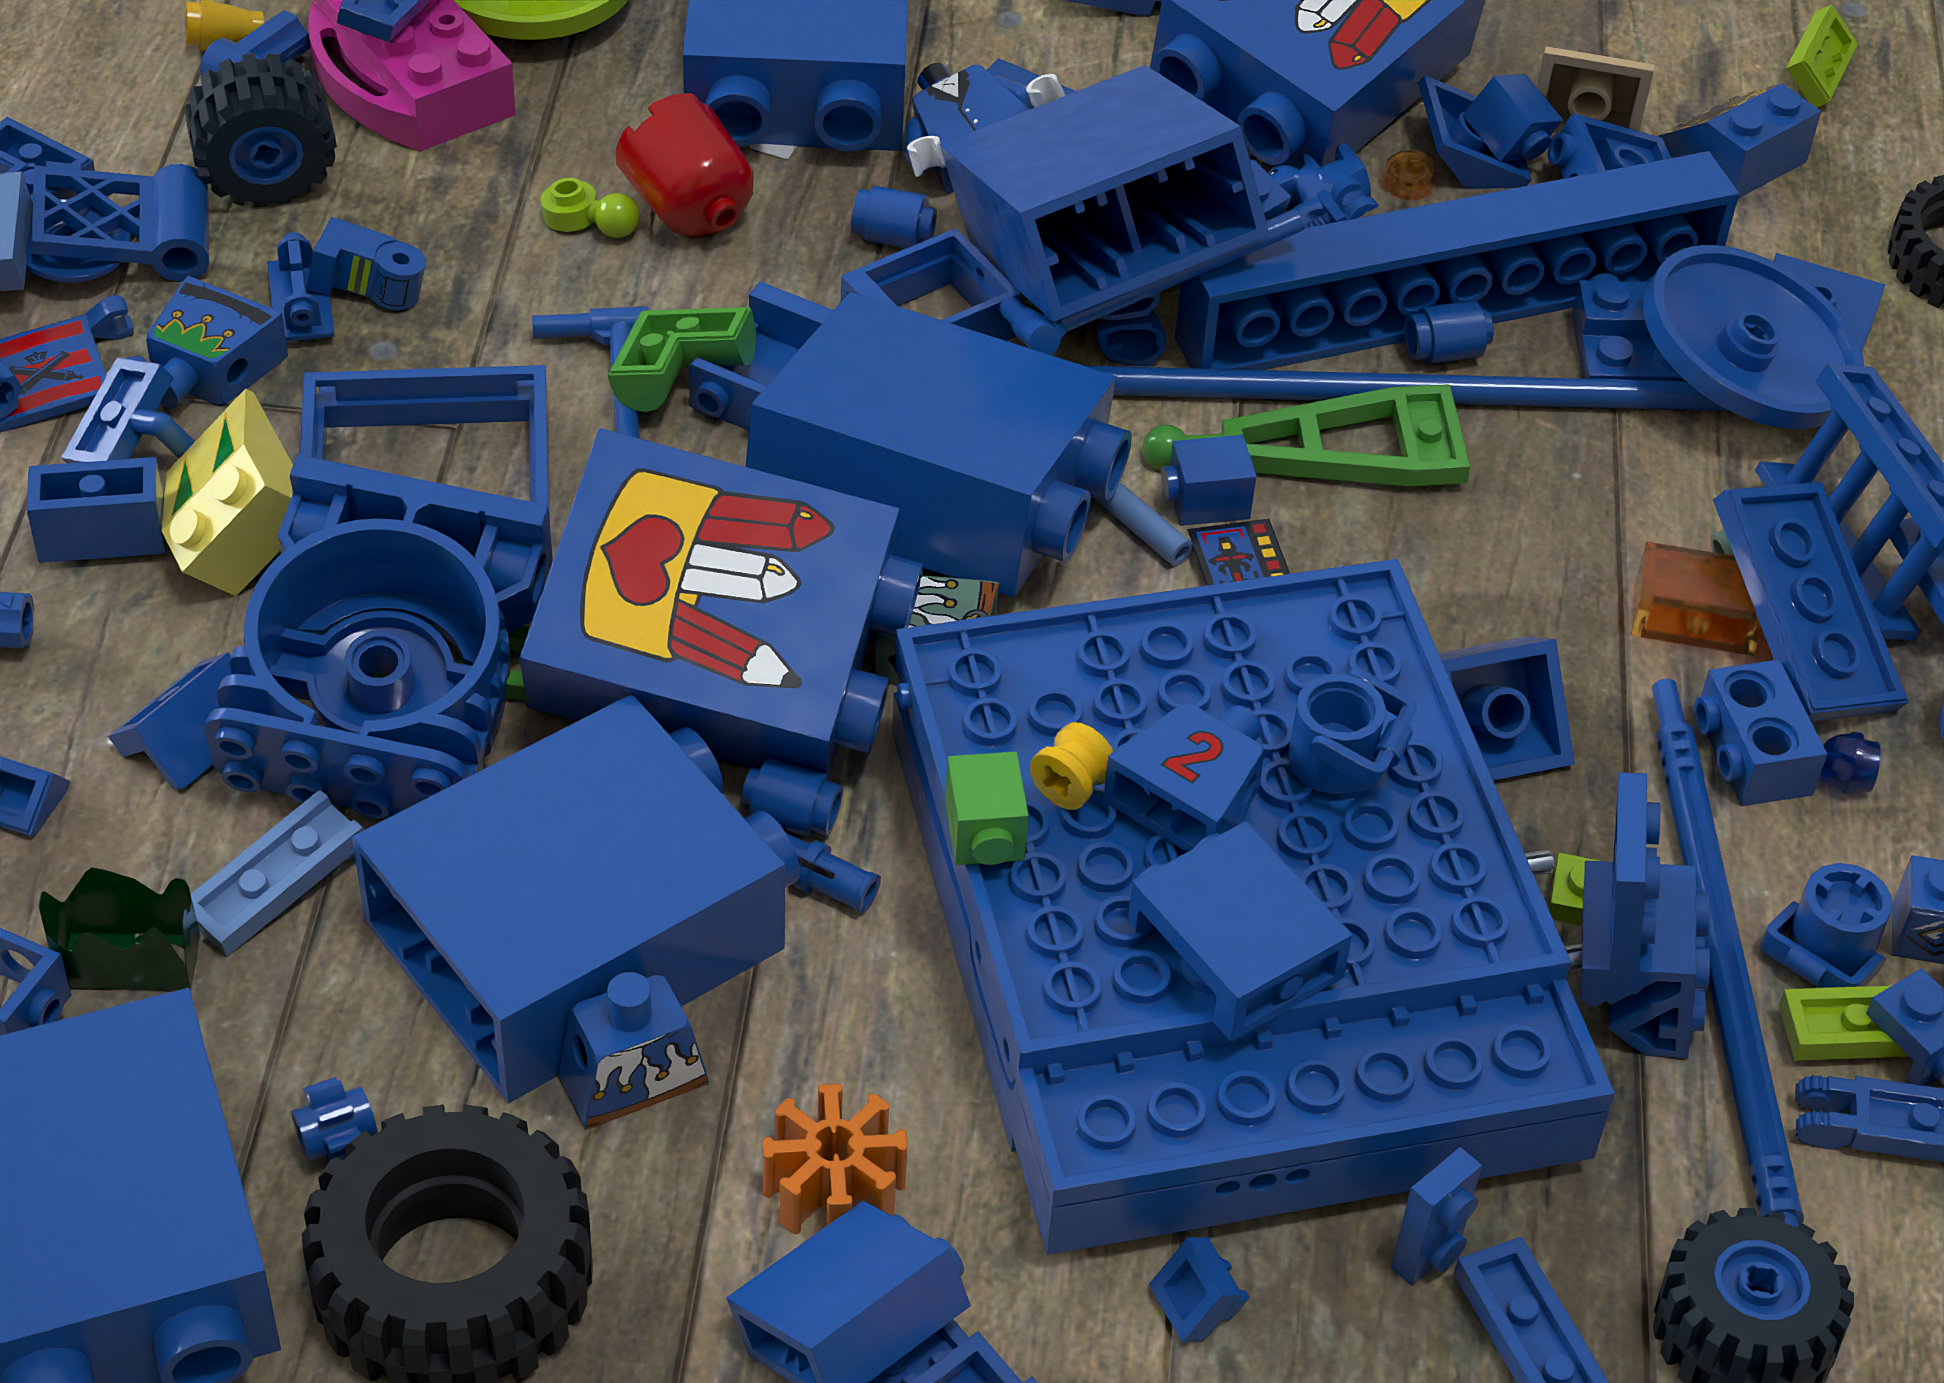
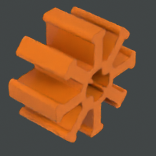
[762,1084,908,1234]

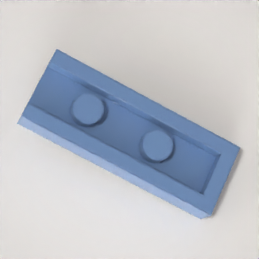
[191,790,364,957]

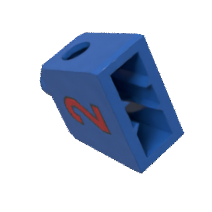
[1103,704,1265,852]

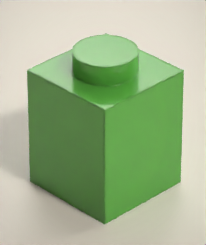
[945,751,1029,865]

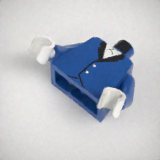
[904,63,1066,195]

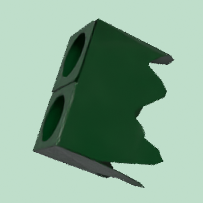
[38,867,201,991]

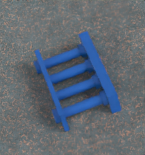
[1755,363,1944,640]

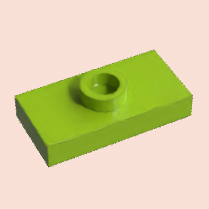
[1786,4,1858,108]

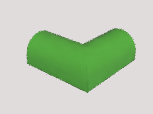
[607,307,756,412]

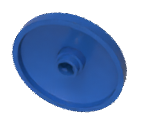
[1643,245,1864,429]

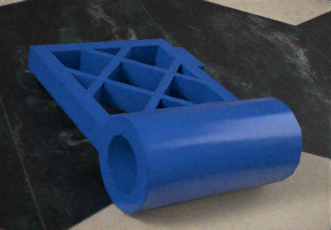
[31,161,209,282]

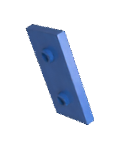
[1713,482,1909,721]

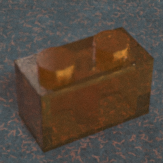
[1630,541,1762,656]

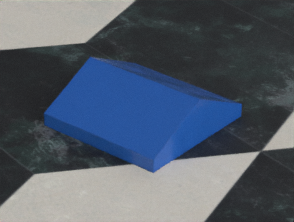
[1418,75,1532,189]

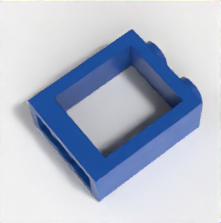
[840,228,1022,341]

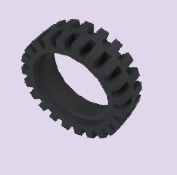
[1888,175,1944,308]

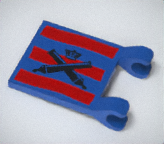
[0,295,147,432]

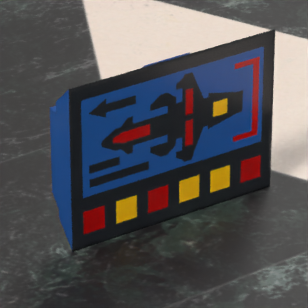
[1187,519,1290,585]

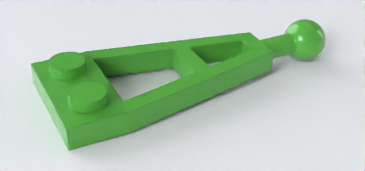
[1142,384,1470,487]

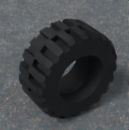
[302,1104,593,1383]

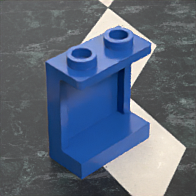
[689,281,834,431]
[1127,821,1353,1042]

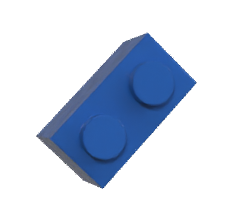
[27,457,166,563]

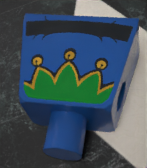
[146,276,288,408]

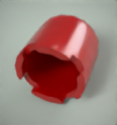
[616,93,754,238]

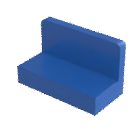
[107,652,232,790]

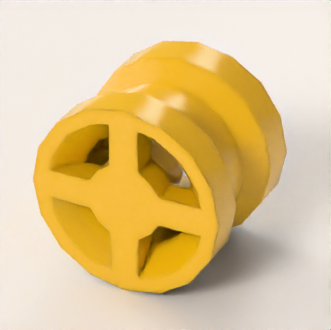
[1029,722,1113,810]

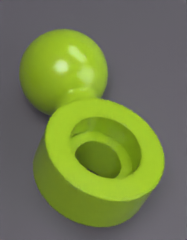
[540,178,639,238]

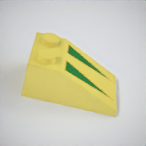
[162,388,293,596]

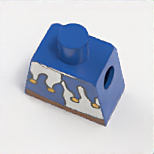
[558,972,709,1131]

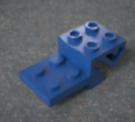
[1580,772,1710,1058]

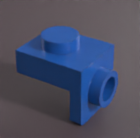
[1866,968,1944,1086]

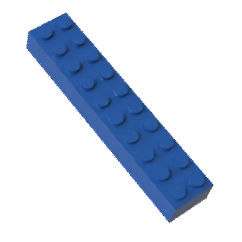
[1174,151,1740,370]

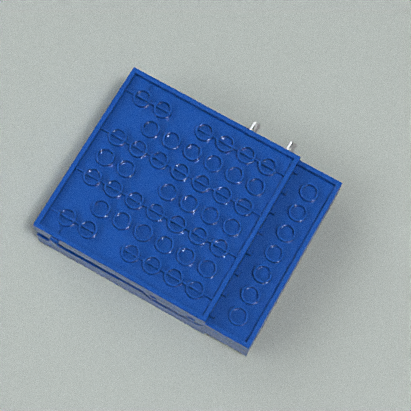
[892,559,1615,1255]

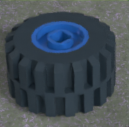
[185,53,337,207]
[1653,1208,1854,1383]

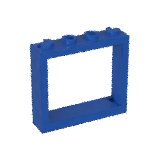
[300,365,550,520]

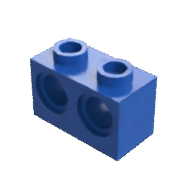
[1694,660,1827,806]

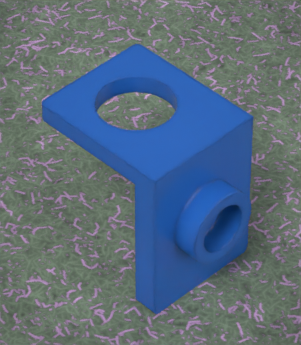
[0,928,71,1035]

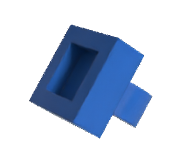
[1149,1237,1250,1343]

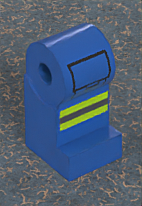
[307,217,426,310]

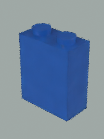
[726,1200,971,1383]

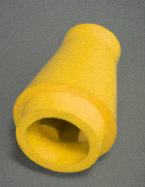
[185,0,264,51]

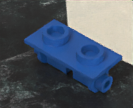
[267,232,335,342]

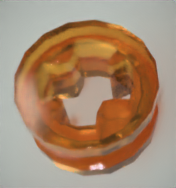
[1385,150,1435,201]

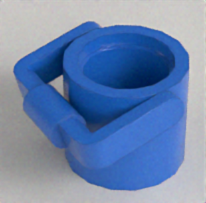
[1288,668,1417,794]
[1760,863,1893,988]

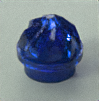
[1820,731,1881,795]

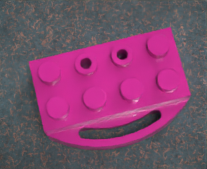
[308,0,516,152]

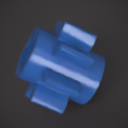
[291,1077,378,1164]

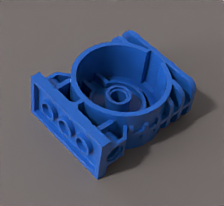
[204,454,553,819]

